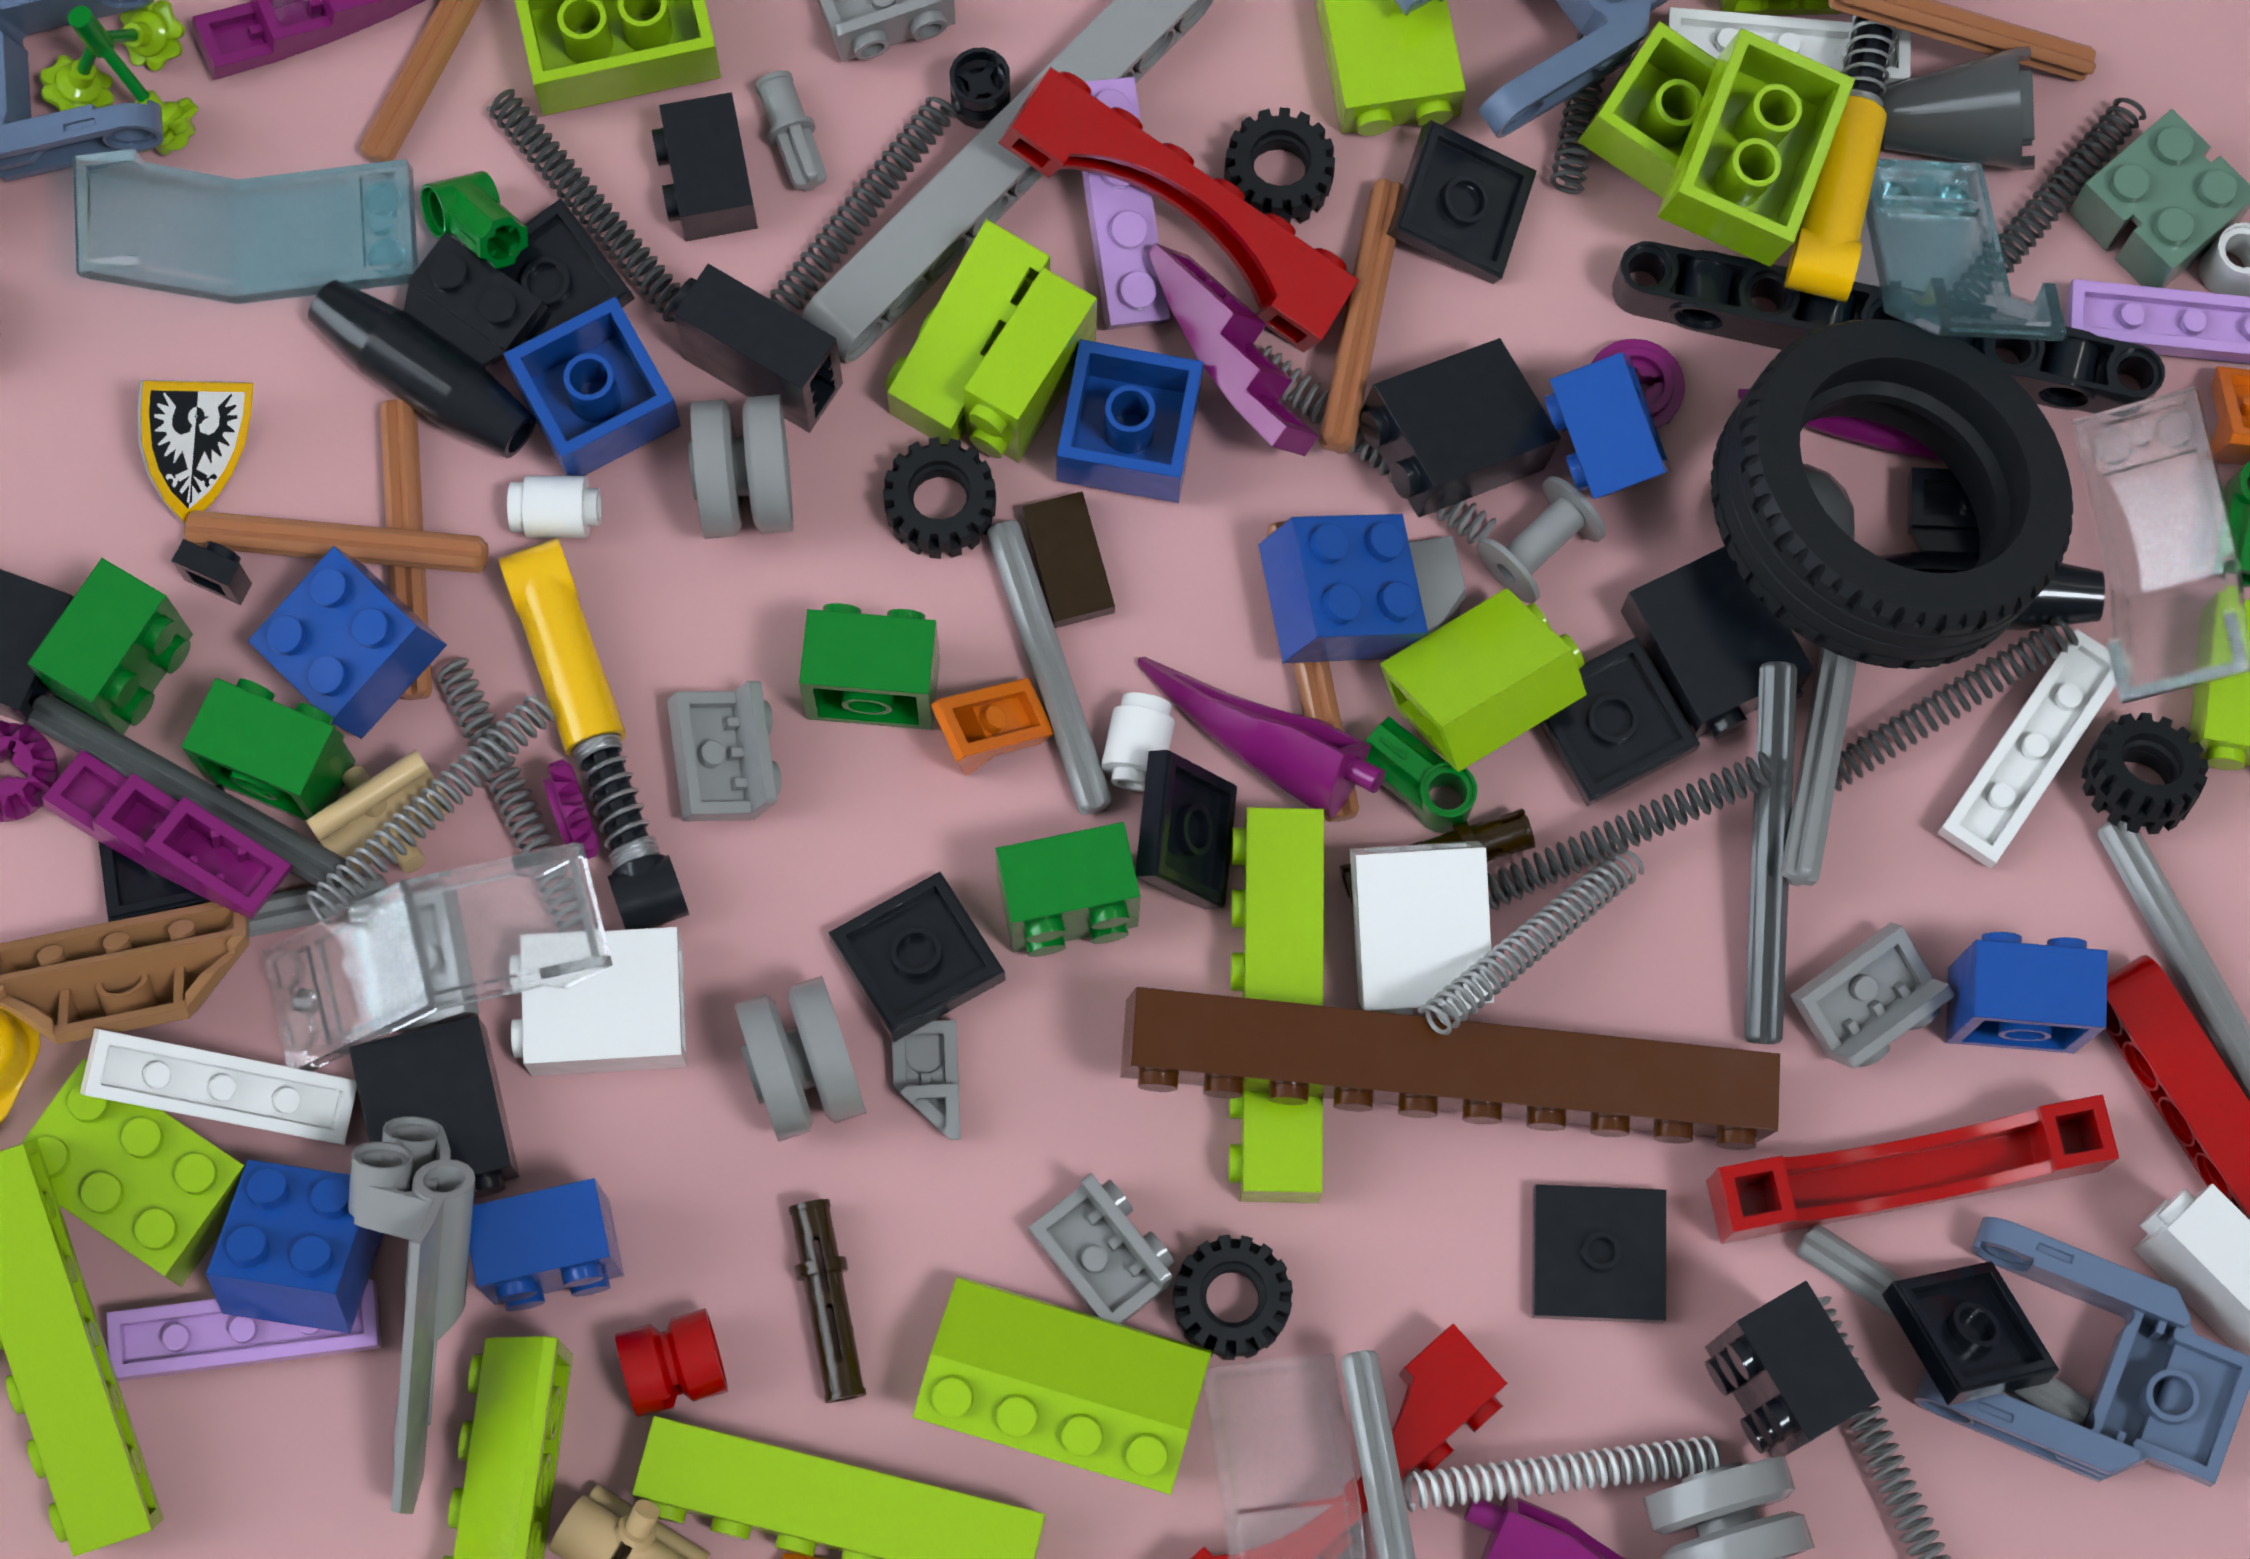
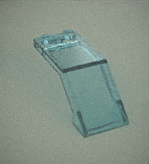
[73,149,418,304]
[1866,158,2067,341]

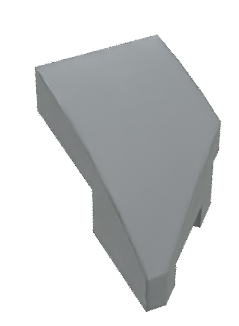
[1409,536,1466,642]
[892,1020,961,1140]

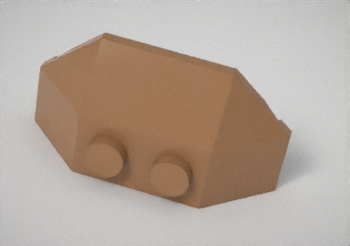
[0,902,250,1045]

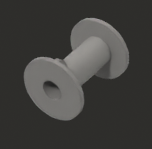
[1477,476,1606,604]

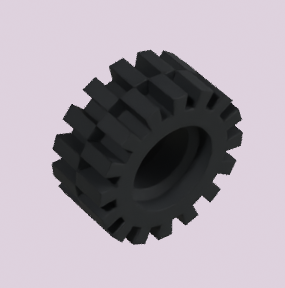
[1172,1235,1293,1360]

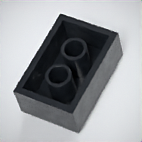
[1705,1280,1880,1457]

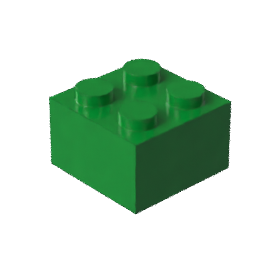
[27,558,193,735]
[799,603,940,730]
[181,678,356,822]
[995,822,1141,957]

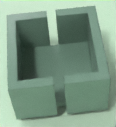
[2068,109,2250,288]

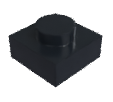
[172,539,252,605]

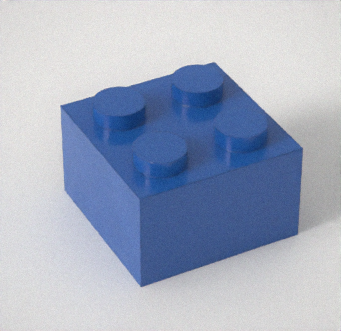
[503,296,681,476]
[1056,339,1204,503]
[1544,352,1672,499]
[1258,514,1428,663]
[248,546,447,739]
[1946,932,2108,1054]
[206,1159,384,1333]
[470,1178,624,1311]

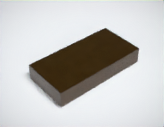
[1022,491,1115,628]

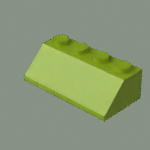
[912,1276,1212,1495]
[443,1336,573,1559]

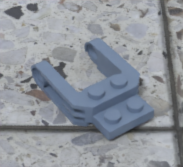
[0,0,164,182]
[1394,0,1669,138]
[1913,1217,2250,1487]

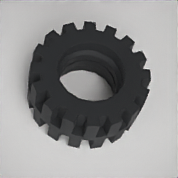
[1224,107,1335,224]
[883,437,996,559]
[2081,712,2209,834]

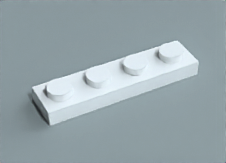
[1666,7,1911,86]
[1937,628,2130,869]
[80,1028,357,1145]

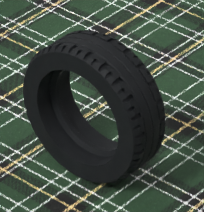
[1711,319,2073,669]

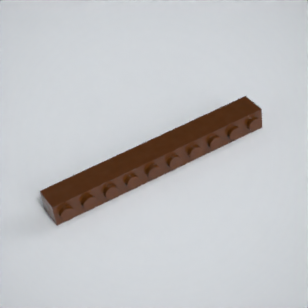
[1120,987,1780,1150]

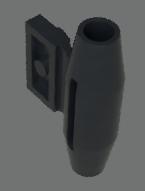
[308,233,548,458]
[1879,467,2105,631]

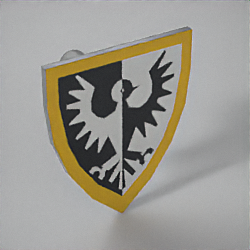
[137,380,254,525]

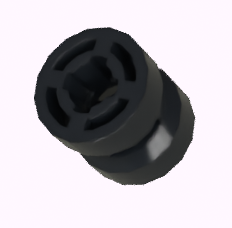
[949,47,1011,129]

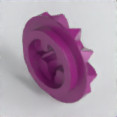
[1592,339,1685,428]
[0,720,58,822]
[542,759,600,861]

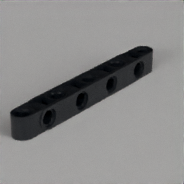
[1612,241,2165,419]

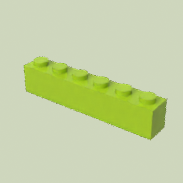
[1228,807,1324,1203]
[0,1139,164,1557]
[632,1416,1045,1559]

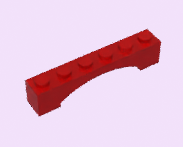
[998,67,1359,353]
[1706,1094,2119,1244]
[1190,1323,1508,1559]

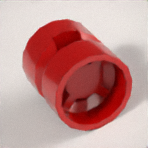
[615,1308,728,1418]

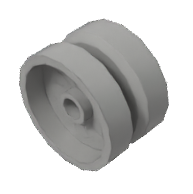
[689,394,794,539]
[734,976,866,1142]
[1643,1456,1815,1559]

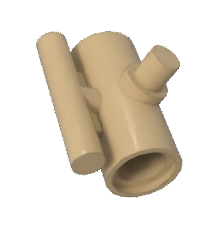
[306,750,455,879]
[549,1484,711,1559]

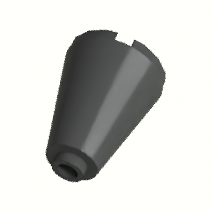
[1881,46,2035,170]

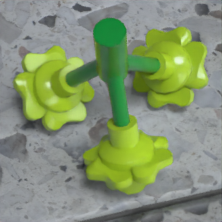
[39,0,198,156]

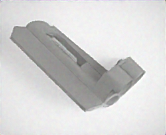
[348,1116,475,1514]

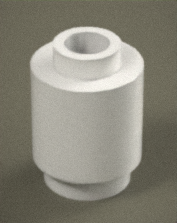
[507,476,602,539]
[1101,692,1175,791]

